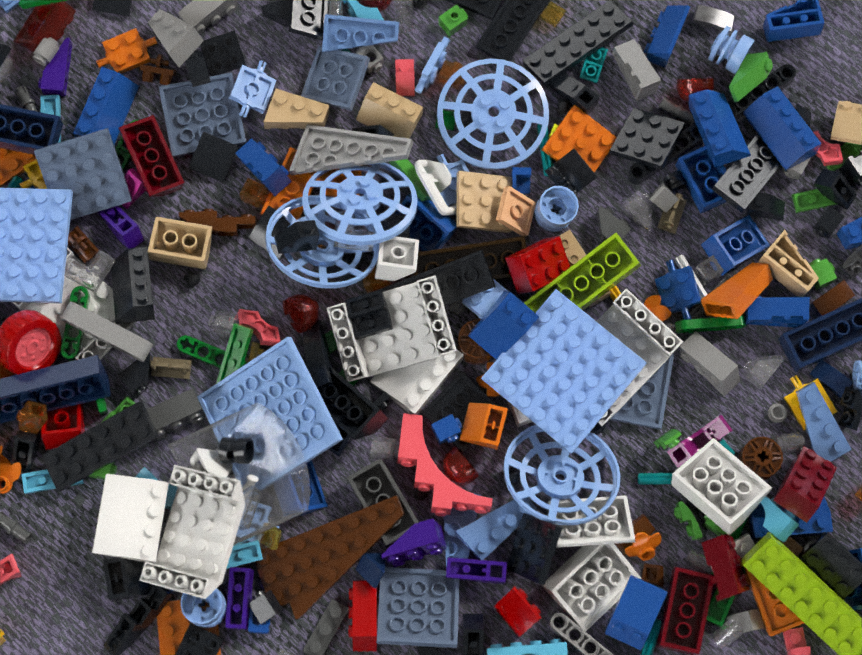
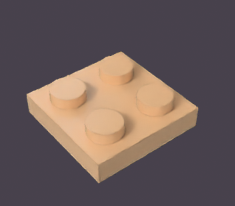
[496,186,536,236]

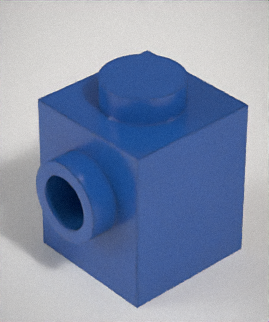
[431,414,463,445]

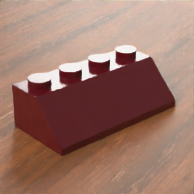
[118,115,184,197]

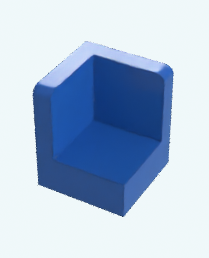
[511,167,531,194]
[248,608,270,634]

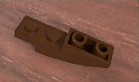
[179,209,257,236]

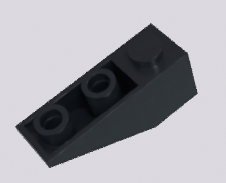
[548,73,600,115]

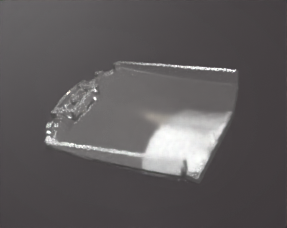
[167,403,310,547]

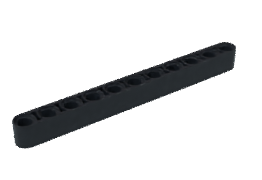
[627,64,796,185]

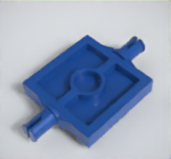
[654,260,701,320]

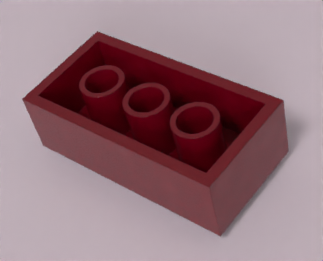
[773,446,837,523]
[657,567,714,655]

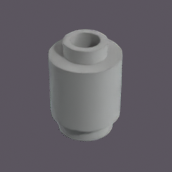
[33,37,59,66]

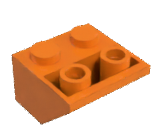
[460,403,508,450]

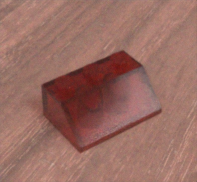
[13,1,76,52]

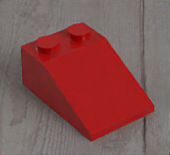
[41,403,85,449]

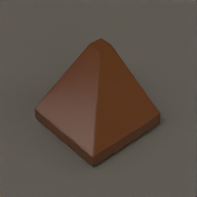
[641,563,664,587]

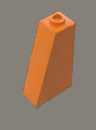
[701,262,773,319]

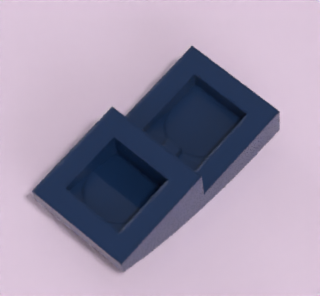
[809,361,854,398]

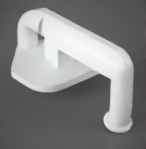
[414,160,456,216]
[190,448,259,499]

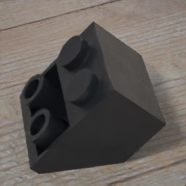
[103,557,151,602]

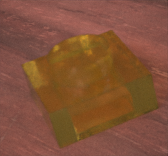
[541,1,566,27]
[249,342,263,362]
[260,524,281,549]

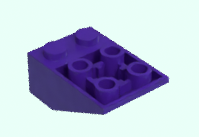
[381,518,447,567]

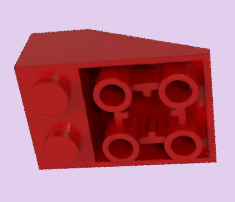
[493,587,541,638]

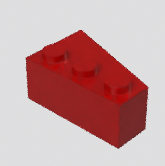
[348,581,377,652]

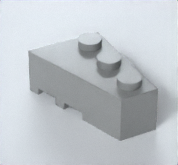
[178,0,238,34]

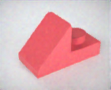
[395,59,415,96]
[0,554,21,585]
[783,627,811,655]

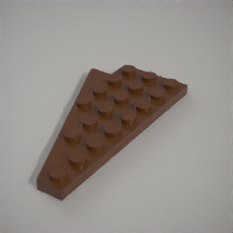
[255,495,405,620]

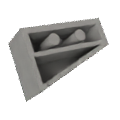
[148,9,204,67]
[612,39,661,101]
[680,331,740,397]

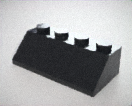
[110,246,155,324]
[319,368,388,440]

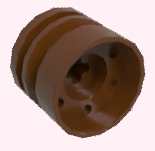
[457,319,493,365]
[737,437,783,481]

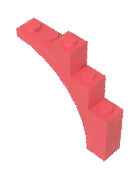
[397,413,493,516]

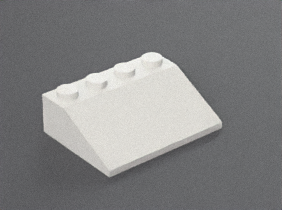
[370,349,464,415]
[671,438,772,535]
[92,474,169,563]
[548,495,635,548]
[542,544,641,632]

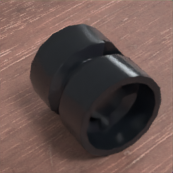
[218,437,254,464]

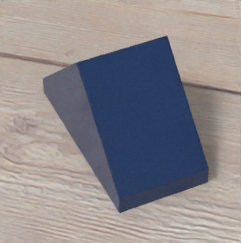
[355,553,386,588]

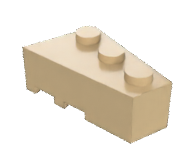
[264,89,330,129]
[757,230,819,297]

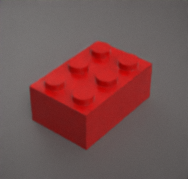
[505,236,570,294]

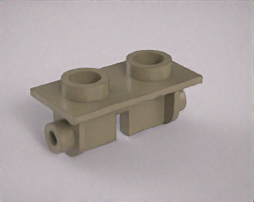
[657,193,687,234]
[151,357,192,379]

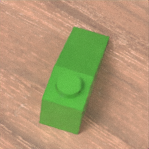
[729,52,773,102]

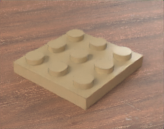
[456,171,512,233]

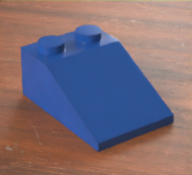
[701,215,770,276]
[468,291,539,360]
[604,575,667,650]

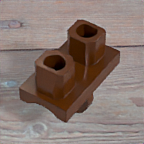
[140,54,177,85]
[68,226,100,264]

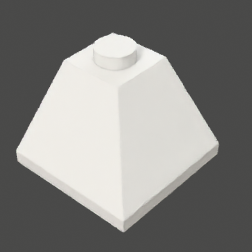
[375,237,419,281]

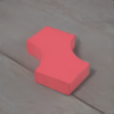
[813,131,843,166]
[237,309,281,346]

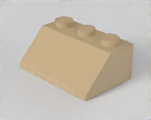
[356,82,423,139]
[830,101,862,145]
[147,217,212,270]

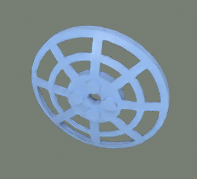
[437,59,549,170]
[302,162,417,246]
[265,195,380,288]
[503,425,620,525]

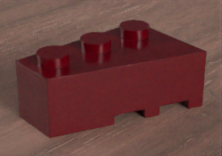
[702,533,750,602]

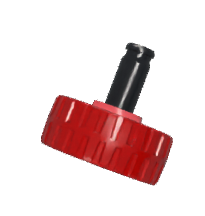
[0,310,62,375]

